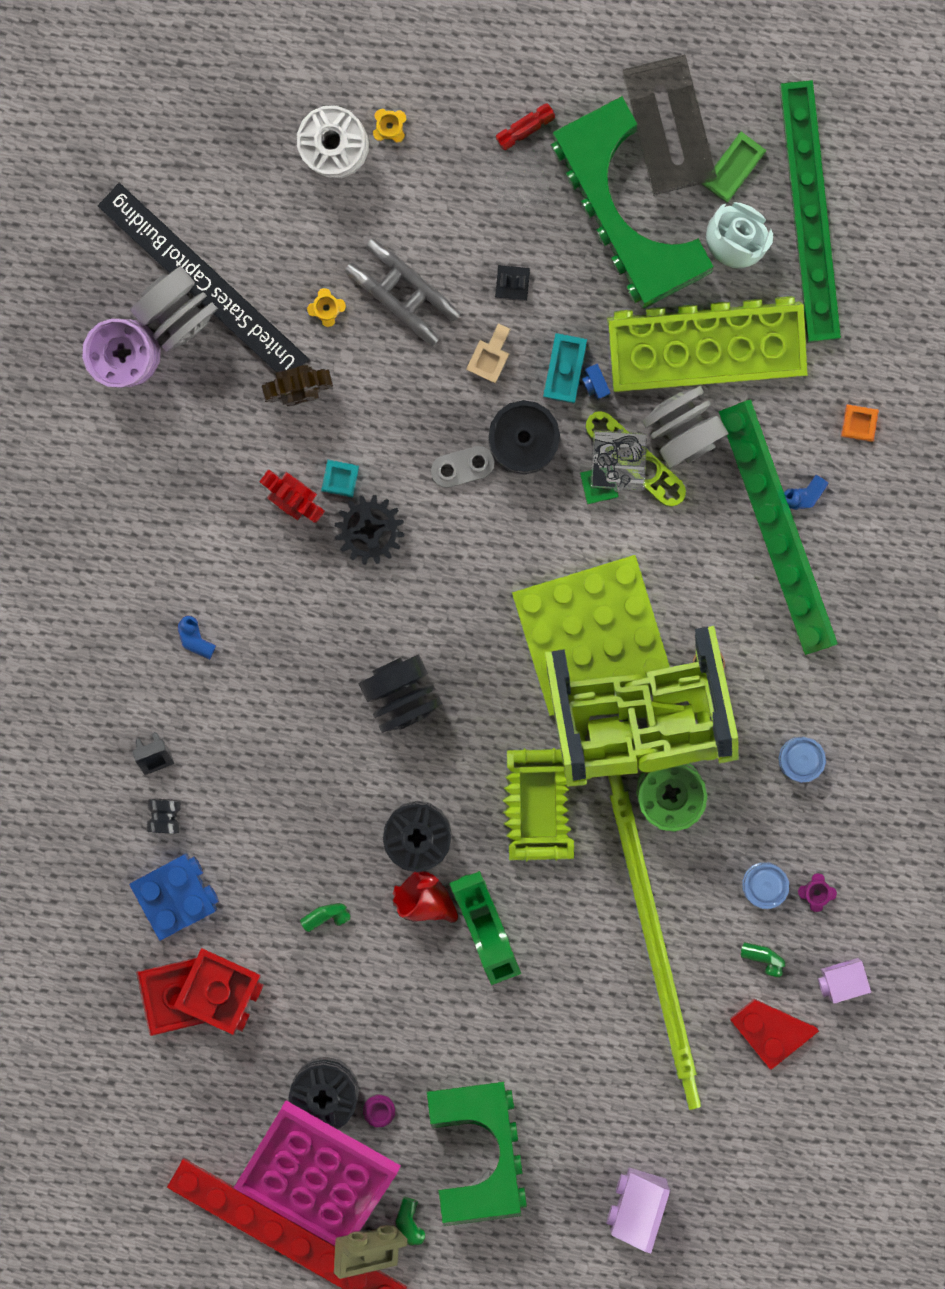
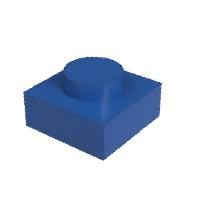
[582,363,611,401]

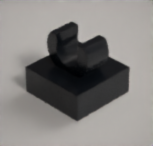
[495,265,530,301]
[132,732,175,775]

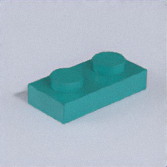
[543,333,587,404]

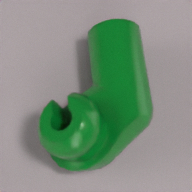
[300,903,351,932]
[741,942,786,977]
[395,1196,426,1246]

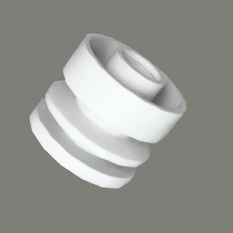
[297,106,369,178]

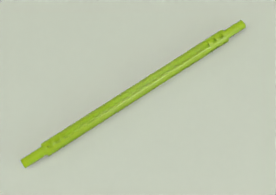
[608,775,701,1110]

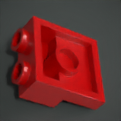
[173,948,264,1036]

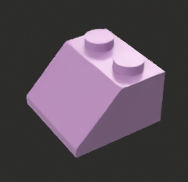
[606,1168,670,1254]

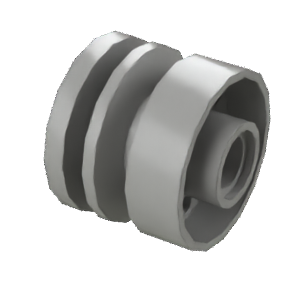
[130,266,218,352]
[642,386,729,469]

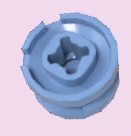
[778,736,826,783]
[742,863,789,909]

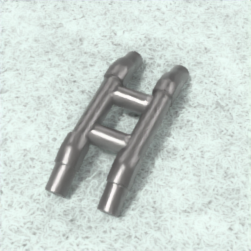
[345,238,460,346]

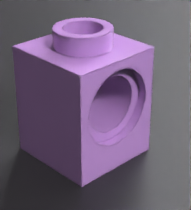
[818,958,871,1003]

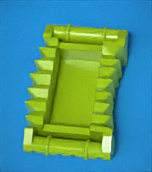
[502,748,574,862]

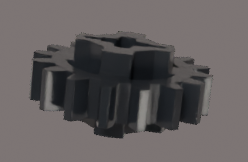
[335,495,405,565]

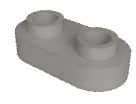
[431,446,495,488]

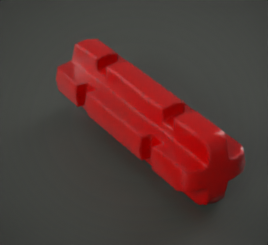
[496,103,555,150]

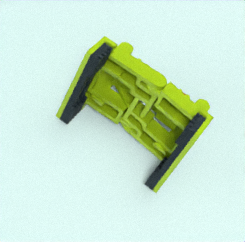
[545,626,739,787]

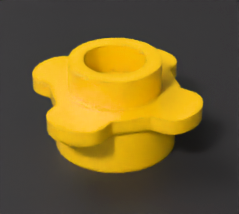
[373,109,406,143]
[307,288,346,327]

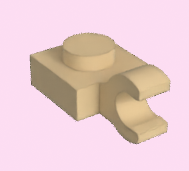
[466,323,510,384]

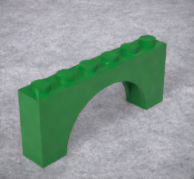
[550,96,714,309]

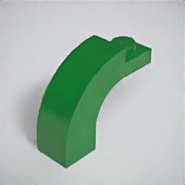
[450,871,522,986]

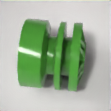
[636,763,707,832]

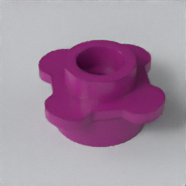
[798,873,837,912]

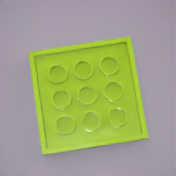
[512,555,670,716]

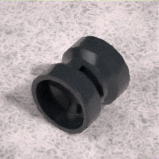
[147,799,181,834]

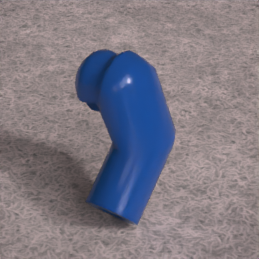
[784,475,829,510]
[178,616,216,660]

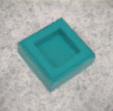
[321,459,359,498]

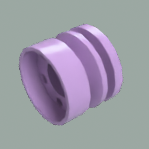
[82,319,161,388]

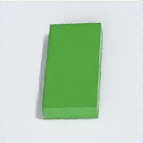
[702,132,767,203]

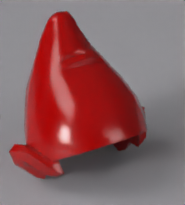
[392,871,458,923]

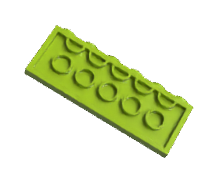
[607,296,808,392]

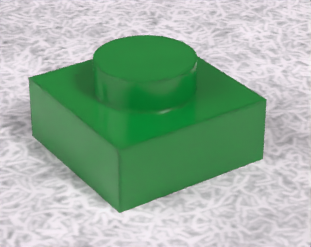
[579,465,619,505]

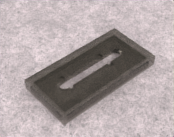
[622,54,717,196]

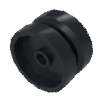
[488,400,560,475]

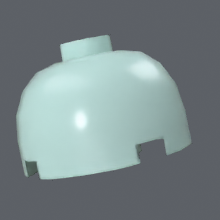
[706,202,773,268]

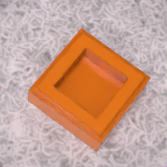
[841,404,879,442]

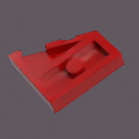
[730,998,819,1070]

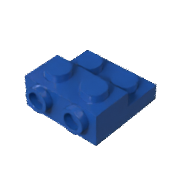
[129,853,219,941]

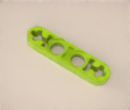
[585,411,686,507]

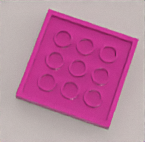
[234,1100,401,1245]

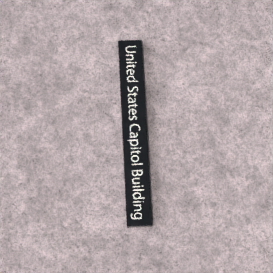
[98,183,309,373]

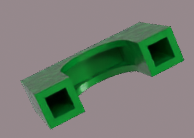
[427,1082,527,1226]

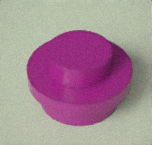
[363,1094,395,1127]

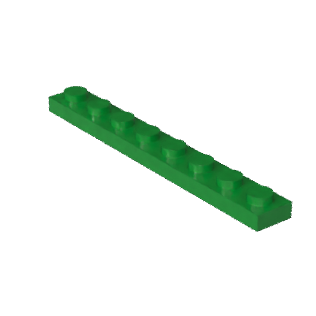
[779,80,841,343]
[718,399,838,655]

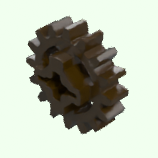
[261,365,333,407]

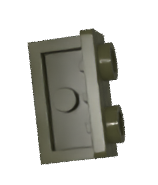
[334,1225,408,1279]

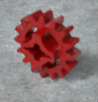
[259,469,325,523]

